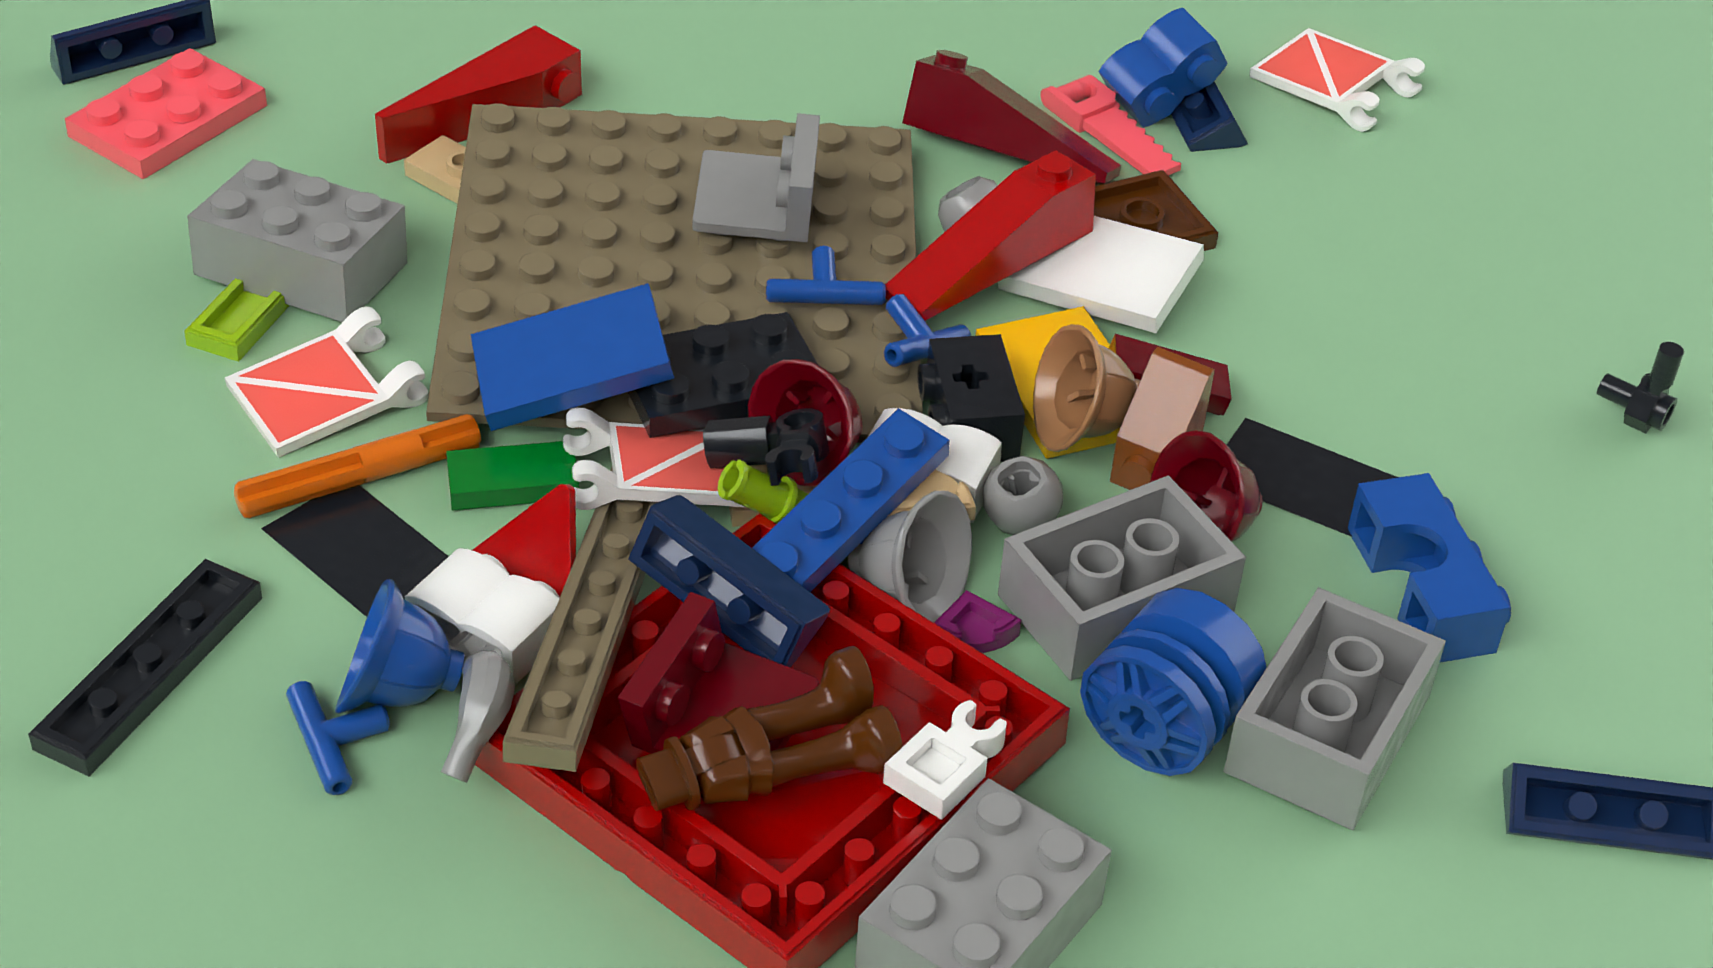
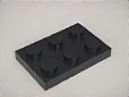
[628,312,818,438]

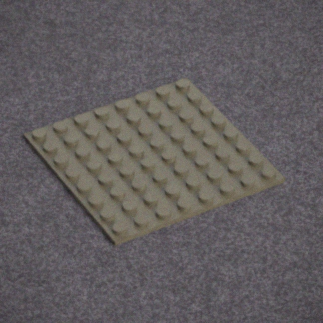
[426,104,923,443]

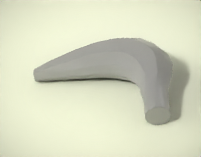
[441,650,515,783]

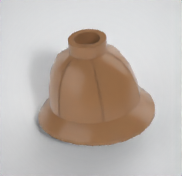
[1033,324,1141,452]

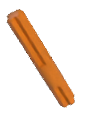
[234,414,482,518]

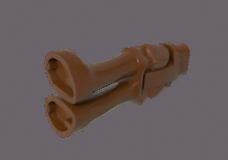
[636,646,903,811]

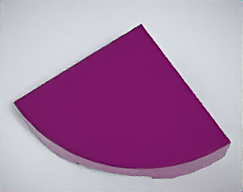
[934,590,1021,653]

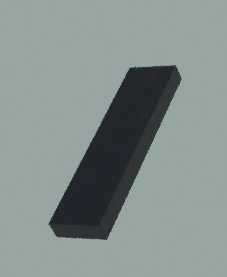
[28,559,262,777]

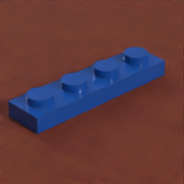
[752,408,950,592]

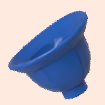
[335,579,464,714]

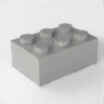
[187,159,407,322]
[998,475,1246,681]
[1223,587,1446,830]
[855,778,1112,968]

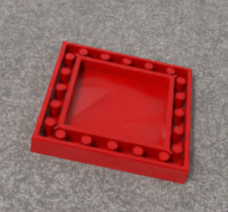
[475,513,1070,968]

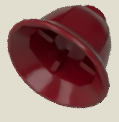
[748,359,863,486]
[1150,430,1263,542]

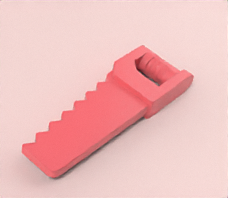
[1040,75,1181,176]

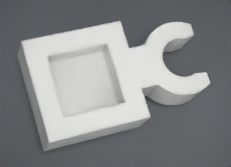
[883,700,1007,820]

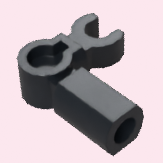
[703,408,830,486]

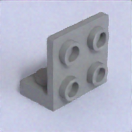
[692,113,820,242]

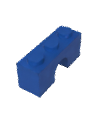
[1348,473,1511,663]

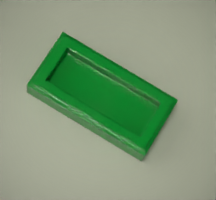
[446,441,579,510]

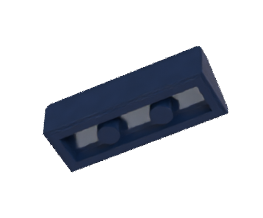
[50,0,216,85]
[1171,82,1248,152]
[628,495,830,668]
[1502,763,1713,860]

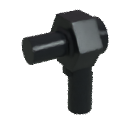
[1597,342,1684,434]

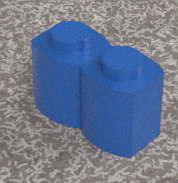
[1098,8,1228,128]

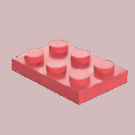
[65,48,267,179]

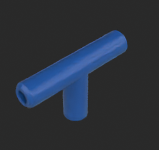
[766,246,886,305]
[884,294,971,367]
[286,681,390,795]

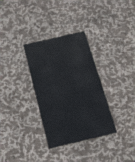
[1227,418,1398,537]
[261,485,449,617]

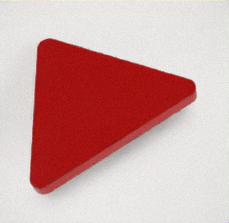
[472,484,576,597]

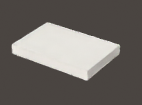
[998,216,1204,333]

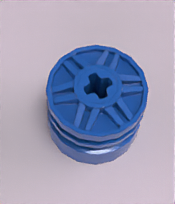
[1080,588,1267,776]

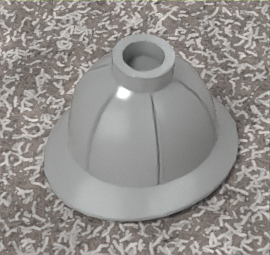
[848,491,972,623]

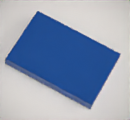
[470,283,674,431]

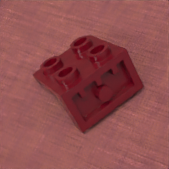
[617,592,819,754]

